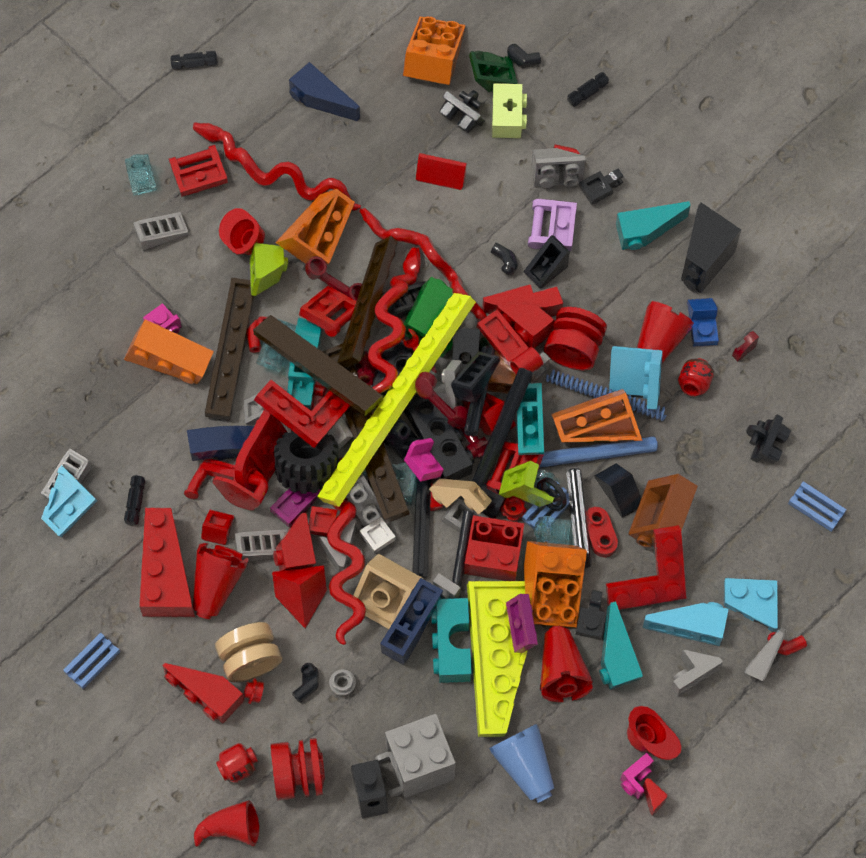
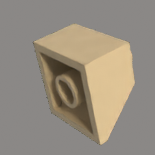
[353,554,424,629]

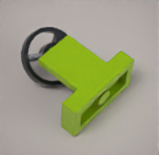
[499,461,567,511]

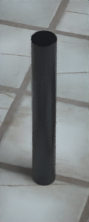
[452,511,474,589]

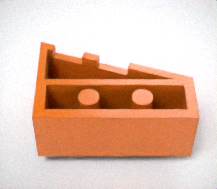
[275,189,355,265]
[124,319,214,384]
[551,389,642,442]

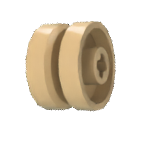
[215,622,282,682]

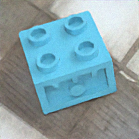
[609,346,663,409]

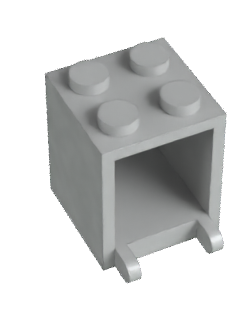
[375,714,456,799]

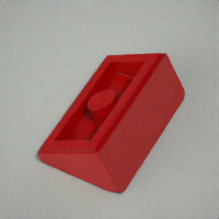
[416,153,467,190]

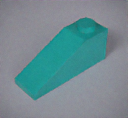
[616,201,691,250]
[517,383,544,455]
[599,601,643,690]

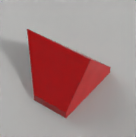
[272,565,327,629]

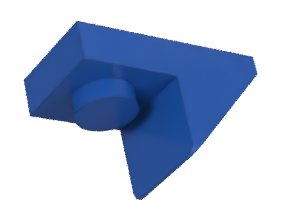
[687,298,719,346]

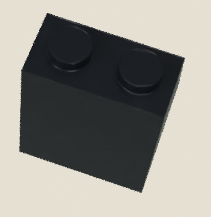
[681,202,741,293]

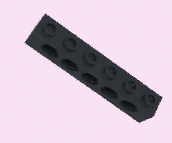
[381,342,475,480]

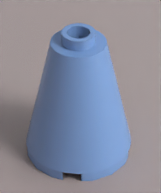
[489,724,554,803]

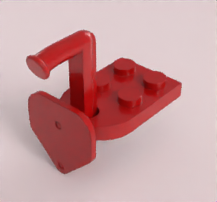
[184,409,287,511]

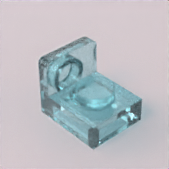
[125,154,157,196]
[392,463,416,505]
[534,516,571,545]

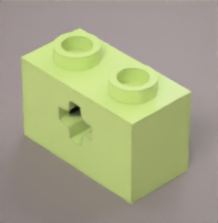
[492,84,527,138]

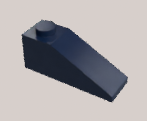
[289,62,360,121]
[380,578,443,665]

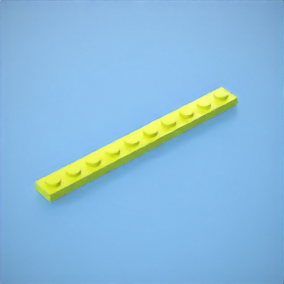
[317,293,476,507]

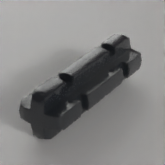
[170,51,217,69]
[567,72,609,107]
[124,475,145,525]

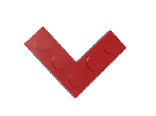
[254,380,350,448]
[606,525,686,610]

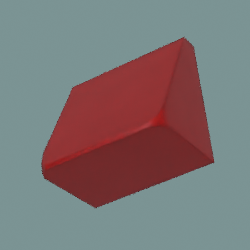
[201,510,234,545]
[642,778,668,816]

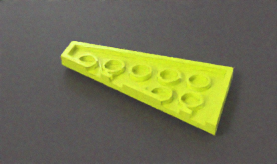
[467,581,528,737]

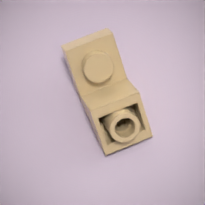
[429,479,492,515]

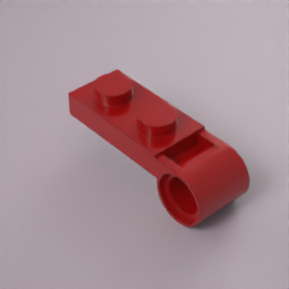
[477,310,544,374]

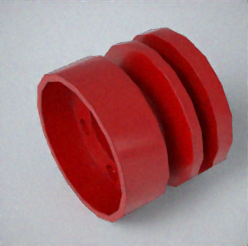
[544,307,607,371]
[271,738,325,801]

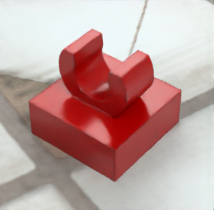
[309,506,338,537]

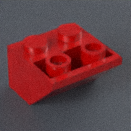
[464,515,524,581]

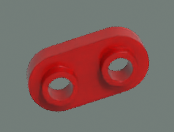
[586,507,618,558]

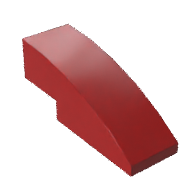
[482,285,563,317]

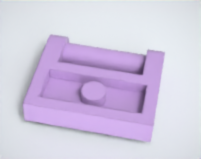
[528,199,577,251]

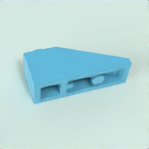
[643,602,729,646]

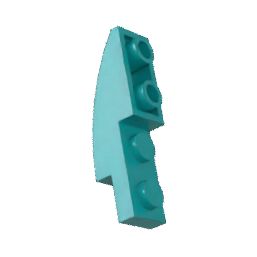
[287,318,322,409]

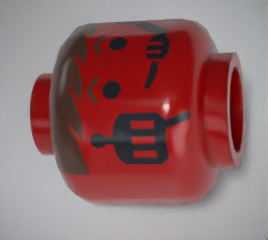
[678,358,714,396]
[216,743,258,783]

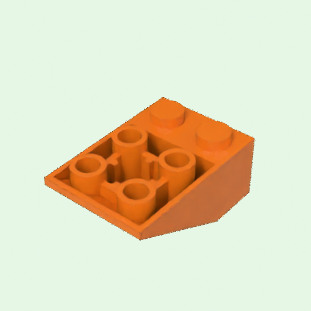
[403,16,466,85]
[524,541,587,627]

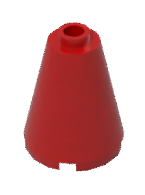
[637,301,694,364]
[193,543,249,619]
[540,626,593,702]

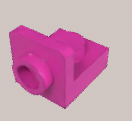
[143,303,182,334]
[404,438,444,482]
[620,753,654,799]

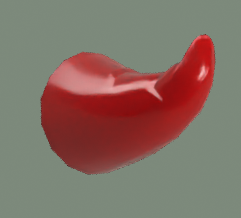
[194,800,260,847]

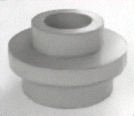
[329,669,356,696]

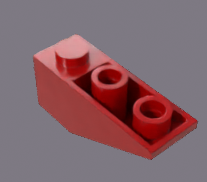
[163,663,244,724]

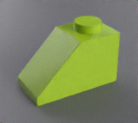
[250,243,288,296]

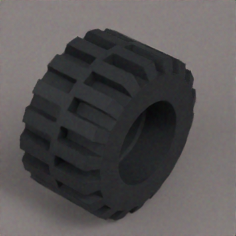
[274,430,339,494]

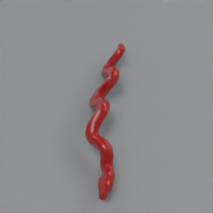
[193,122,361,211]
[359,208,487,322]
[368,247,421,394]
[327,458,366,645]

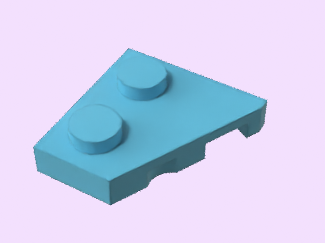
[41,465,98,537]
[724,578,778,632]

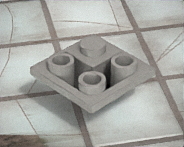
[531,148,585,188]

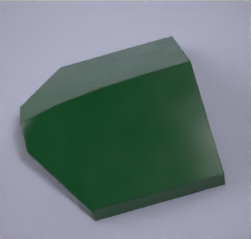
[469,51,518,92]

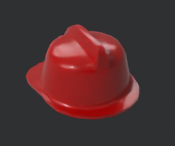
[219,208,265,255]
[627,706,681,760]

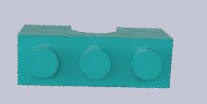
[431,598,471,683]

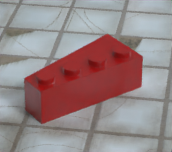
[139,508,195,617]

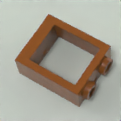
[628,474,698,548]

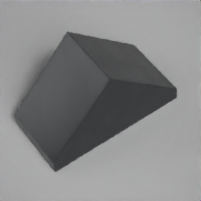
[523,235,570,288]
[594,463,641,518]

